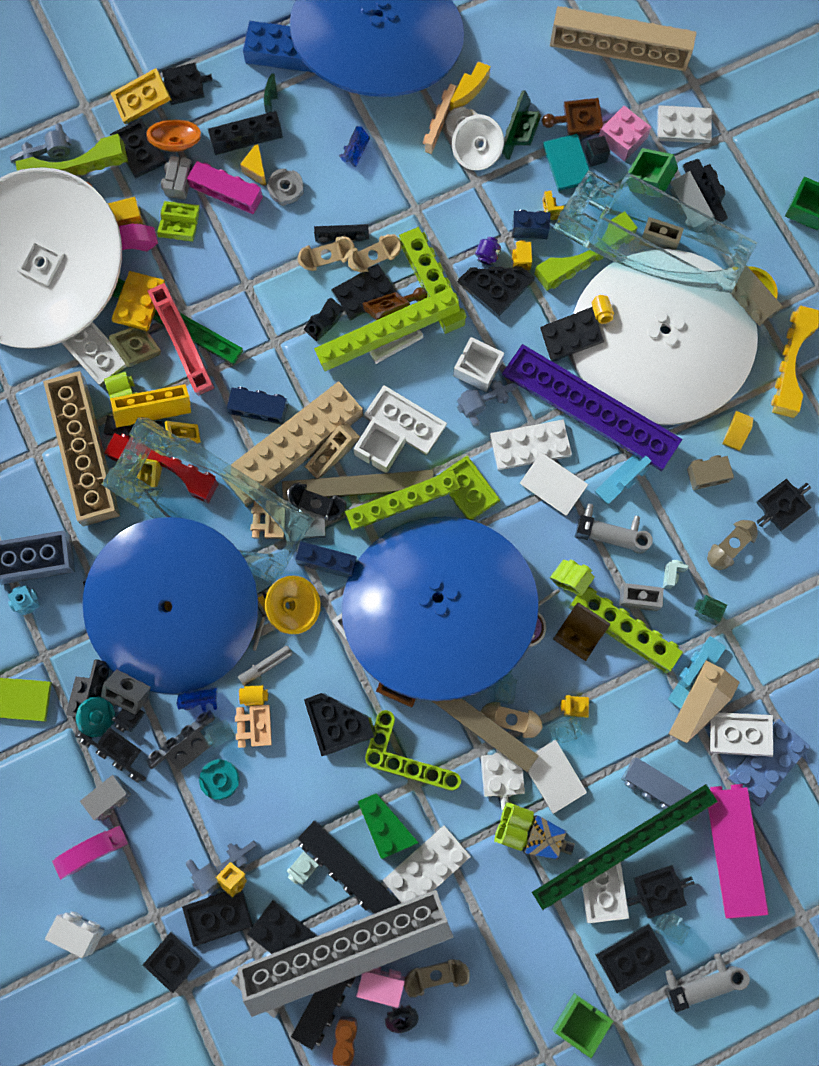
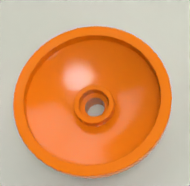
[147,120,201,152]

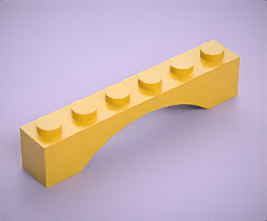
[771,305,819,418]

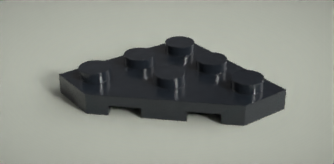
[458,266,535,318]
[304,693,377,757]

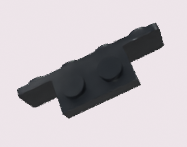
[682,159,728,225]
[66,659,109,739]
[146,710,215,771]
[78,727,147,783]

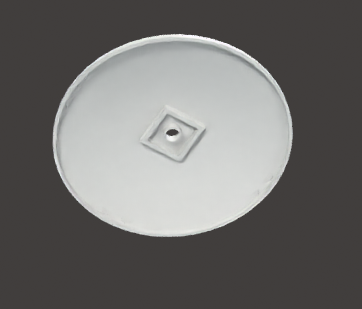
[0,168,122,349]
[572,249,758,425]

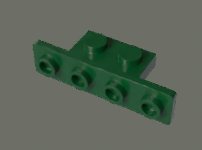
[502,90,541,159]

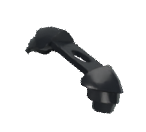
[287,482,347,520]

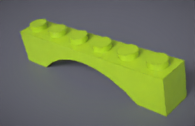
[15,134,128,176]
[534,211,638,291]

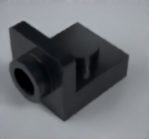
[112,709,146,733]

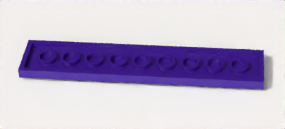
[502,344,683,471]

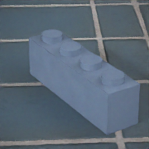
[621,757,700,823]

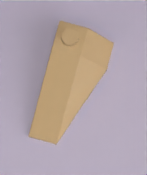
[669,661,740,744]

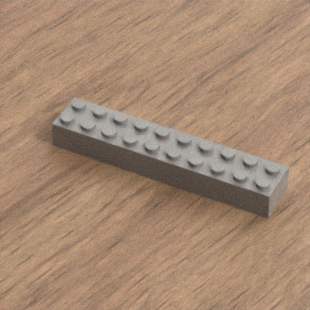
[238,890,454,1017]

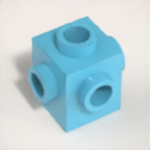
[8,585,40,615]

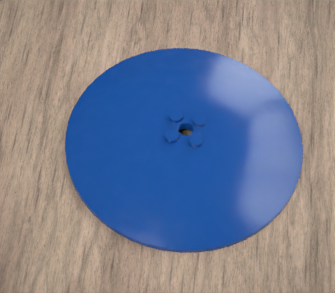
[290,0,464,97]
[342,516,538,701]

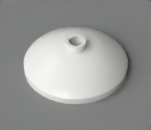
[452,115,504,171]

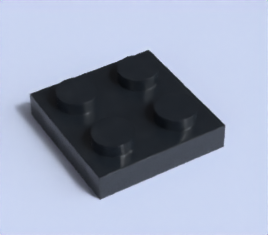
[142,931,202,994]

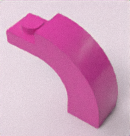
[119,224,158,252]
[52,826,128,880]

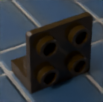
[553,603,611,661]

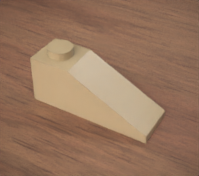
[305,424,360,479]

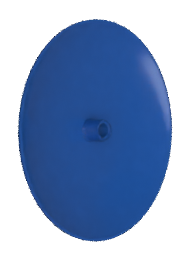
[83,517,258,694]

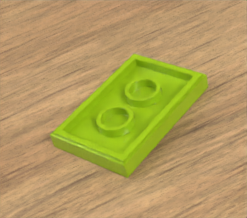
[437,456,500,520]
[0,678,52,722]

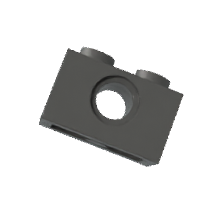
[101,669,151,715]

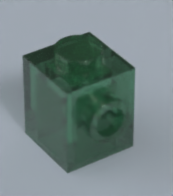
[694,595,727,625]

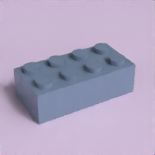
[0,530,75,585]

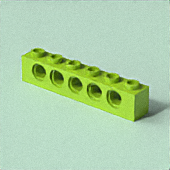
[399,226,467,334]
[345,470,460,531]
[568,586,683,674]

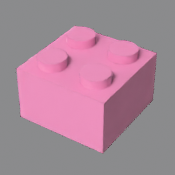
[599,106,651,162]
[357,967,405,1008]

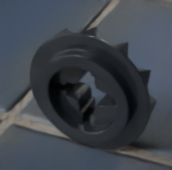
[385,1004,419,1033]

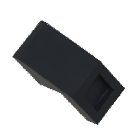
[303,298,345,341]

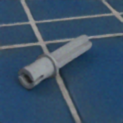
[238,646,293,686]

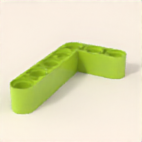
[365,710,461,791]

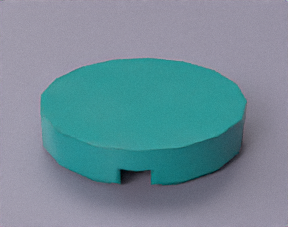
[76,697,115,737]
[199,759,240,800]

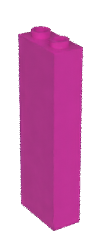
[708,784,769,918]

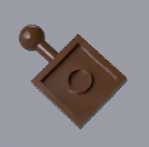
[542,98,604,136]
[363,287,427,320]

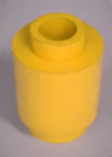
[591,295,614,324]
[239,685,268,706]

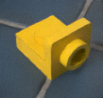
[542,190,565,220]
[561,695,589,718]

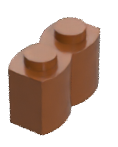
[333,1016,358,1066]

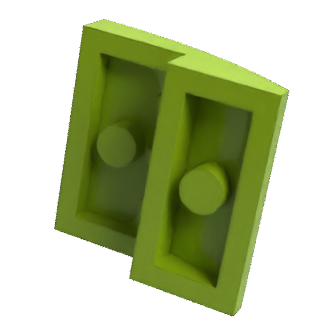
[157,201,200,241]

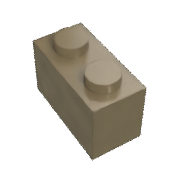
[640,217,684,250]
[687,455,734,490]

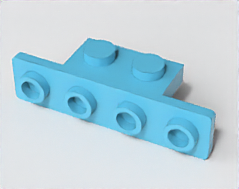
[595,455,651,504]
[668,636,726,709]

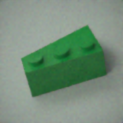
[357,793,419,859]

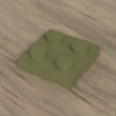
[109,327,161,368]

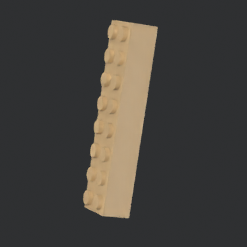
[550,6,696,71]
[43,371,120,527]
[220,381,363,507]

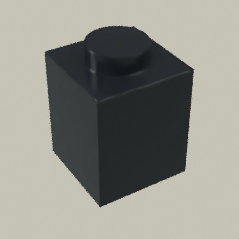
[585,136,610,167]

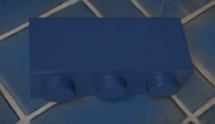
[227,387,288,425]
[295,541,357,578]

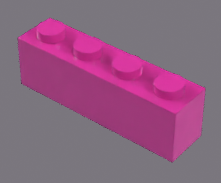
[187,161,263,215]

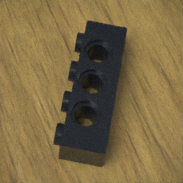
[208,111,283,155]

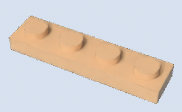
[423,84,456,154]

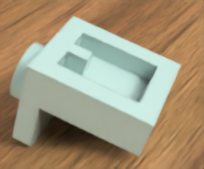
[663,560,688,589]
[287,851,319,885]

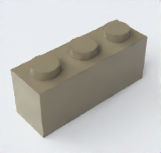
[723,265,783,326]

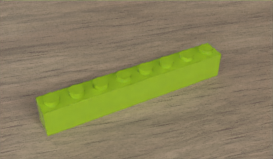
[314,287,460,372]

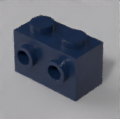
[512,210,550,239]

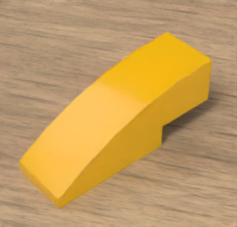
[450,61,491,111]

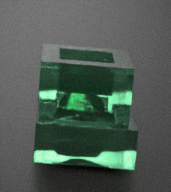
[264,73,278,113]

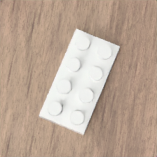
[61,322,127,387]
[364,385,447,455]
[490,419,572,471]
[383,826,471,903]

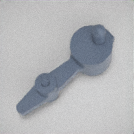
[10,123,72,163]
[457,380,519,426]
[186,840,257,895]

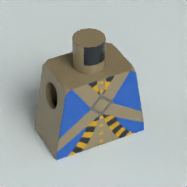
[523,815,575,859]

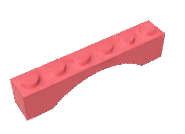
[148,283,215,396]

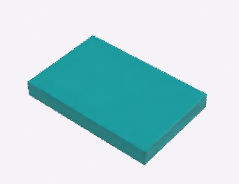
[543,134,593,191]

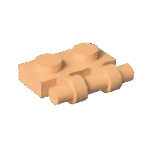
[250,500,286,539]
[235,705,272,748]

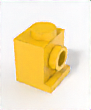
[512,240,532,270]
[216,862,247,897]

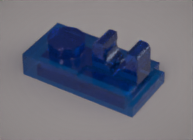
[339,126,370,167]
[176,687,218,712]

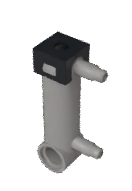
[574,504,653,554]
[664,953,750,1012]

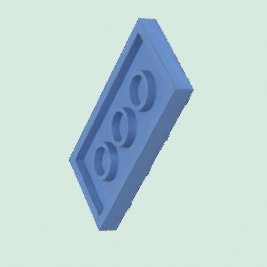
[728,719,810,806]

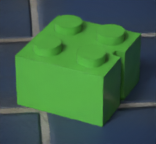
[552,992,613,1058]

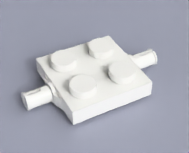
[481,750,525,810]

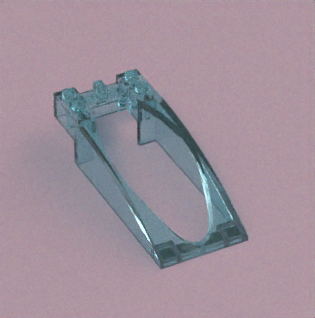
[553,170,757,293]
[101,418,314,583]

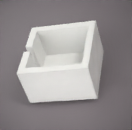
[453,337,504,392]
[354,418,406,473]
[45,911,104,958]

